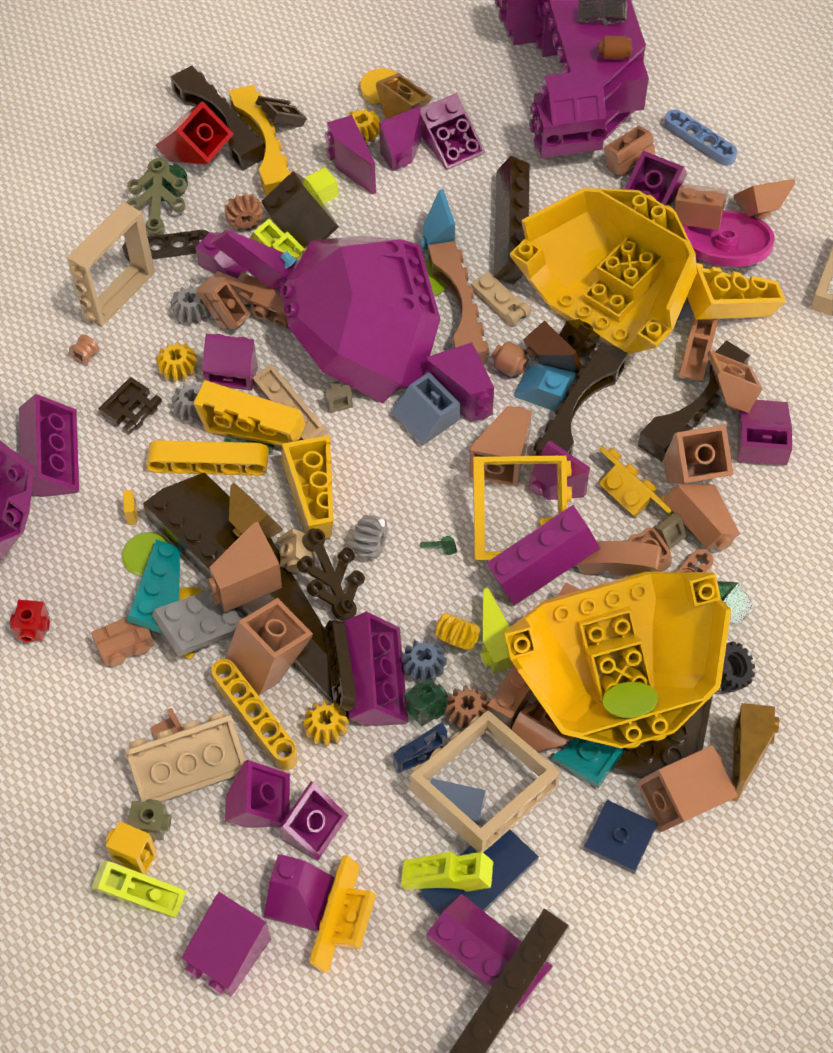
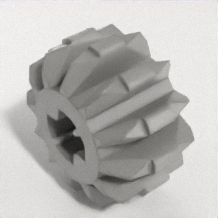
[170,284,209,325]
[172,381,203,423]
[352,515,388,559]

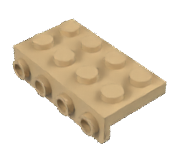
[125,711,246,802]

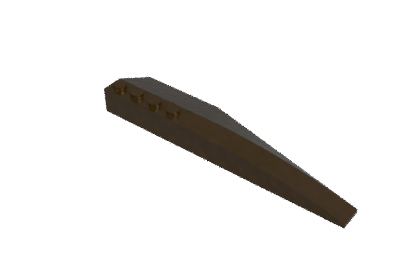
[143,472,349,718]

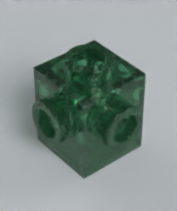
[404,678,448,727]

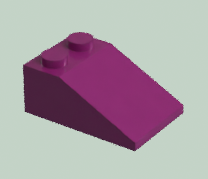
[325,115,376,194]
[624,150,687,206]

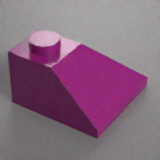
[379,106,421,171]
[195,232,247,279]
[529,441,590,500]
[225,760,290,828]
[264,854,335,932]

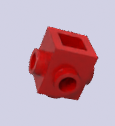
[10,600,50,643]

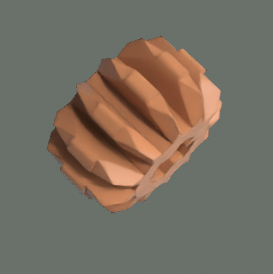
[224,192,264,231]
[445,684,489,731]

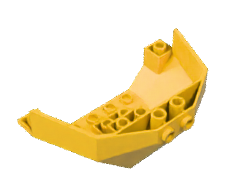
[510,188,697,354]
[504,572,731,748]

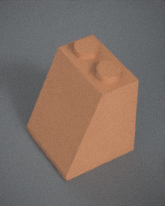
[469,406,532,486]
[664,425,733,483]
[208,522,282,612]
[225,598,313,695]
[636,745,738,833]

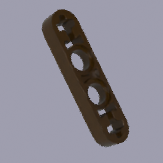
[122,230,209,261]
[324,620,356,712]

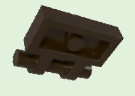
[98,377,162,434]

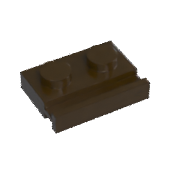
[255,96,307,126]

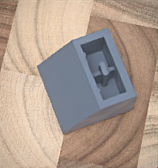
[391,372,460,445]

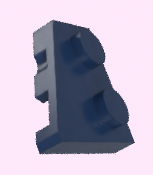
[393,722,447,774]

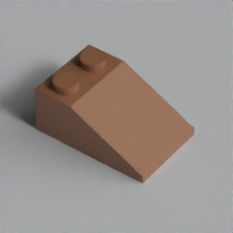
[674,183,729,230]

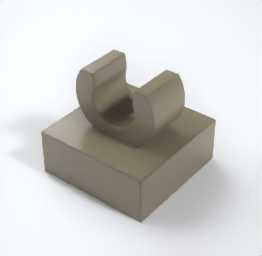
[326,381,353,413]
[653,513,687,549]

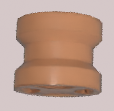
[69,334,99,365]

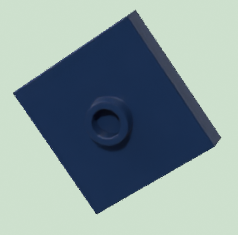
[583,800,658,874]

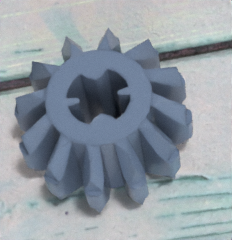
[402,637,447,684]

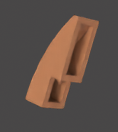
[679,316,718,383]
[576,541,661,577]

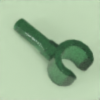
[420,536,457,555]

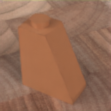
[664,484,740,550]

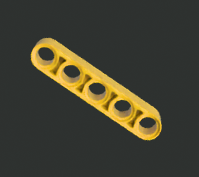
[146,440,269,476]
[212,659,298,771]

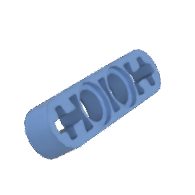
[664,109,737,166]

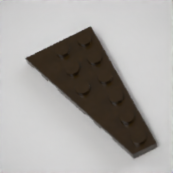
[613,695,713,779]

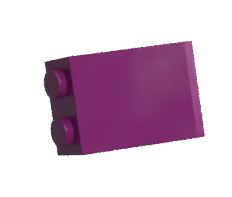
[427,342,494,422]
[181,892,271,997]

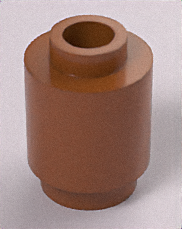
[598,36,632,60]

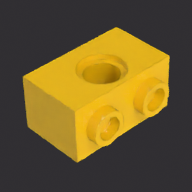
[105,821,158,875]

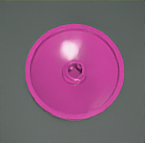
[683,210,775,267]

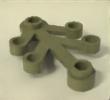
[126,158,187,236]

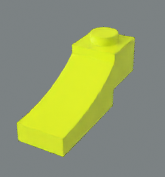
[250,219,304,258]
[401,851,493,892]

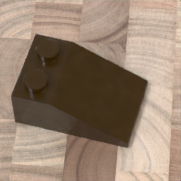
[261,171,339,249]

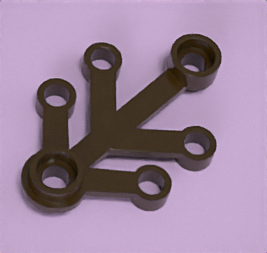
[297,529,365,621]

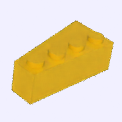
[687,263,786,319]
[193,380,306,446]
[281,435,333,539]

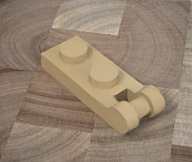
[471,272,532,327]

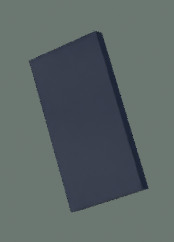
[419,829,539,917]

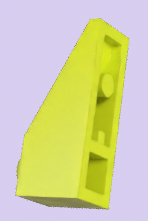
[480,587,514,674]
[91,861,186,918]

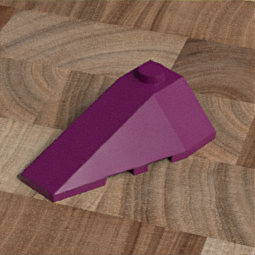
[212,229,295,292]

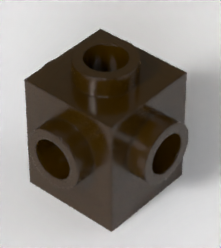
[559,319,600,357]

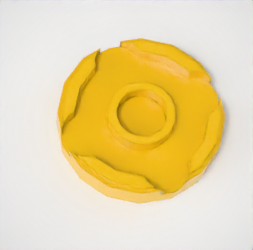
[360,68,397,105]

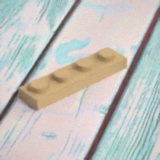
[253,363,328,440]

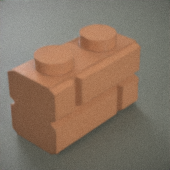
[604,125,655,176]
[196,277,250,329]
[91,616,154,667]

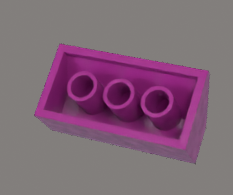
[19,394,79,497]
[486,505,600,606]
[344,611,409,726]
[426,894,553,1013]

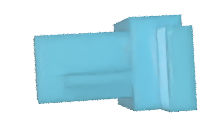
[280,251,297,269]

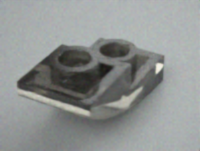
[578,0,627,25]

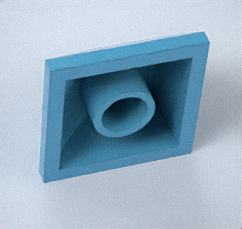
[419,189,455,257]
[514,359,577,412]

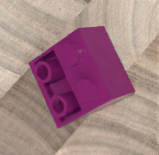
[203,333,258,391]

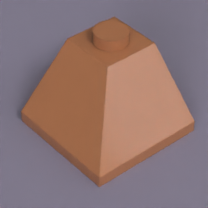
[734,179,795,220]
[707,350,763,413]
[511,699,573,751]

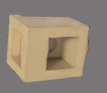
[277,528,313,573]

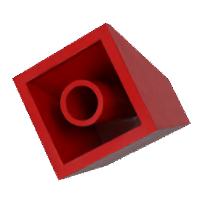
[155,101,234,165]

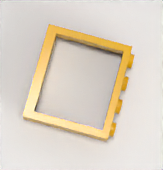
[473,456,572,560]

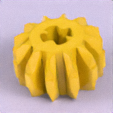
[348,108,380,144]
[156,341,197,383]
[434,613,480,650]
[303,699,349,747]

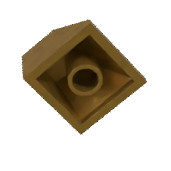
[376,73,432,119]
[229,483,283,539]

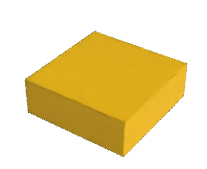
[123,490,138,525]

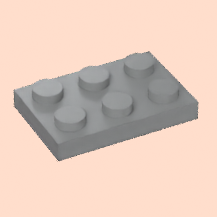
[151,589,241,656]

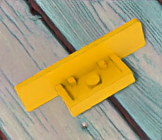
[599,446,674,517]
[310,855,376,973]

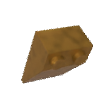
[732,703,780,801]

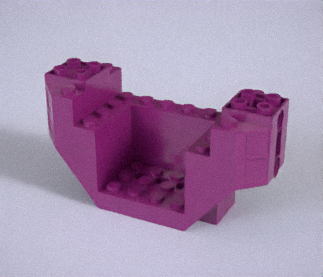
[495,0,649,158]

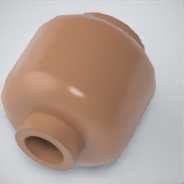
[492,341,529,377]

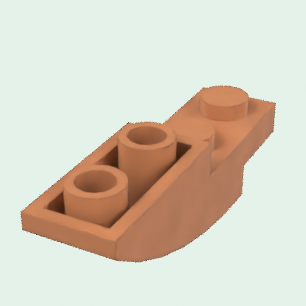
[213,271,290,329]

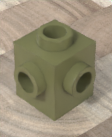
[127,799,172,842]

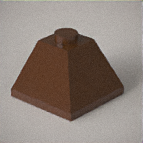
[523,320,582,373]

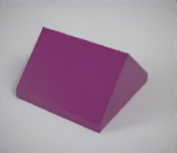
[279,781,349,861]

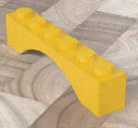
[229,84,292,197]

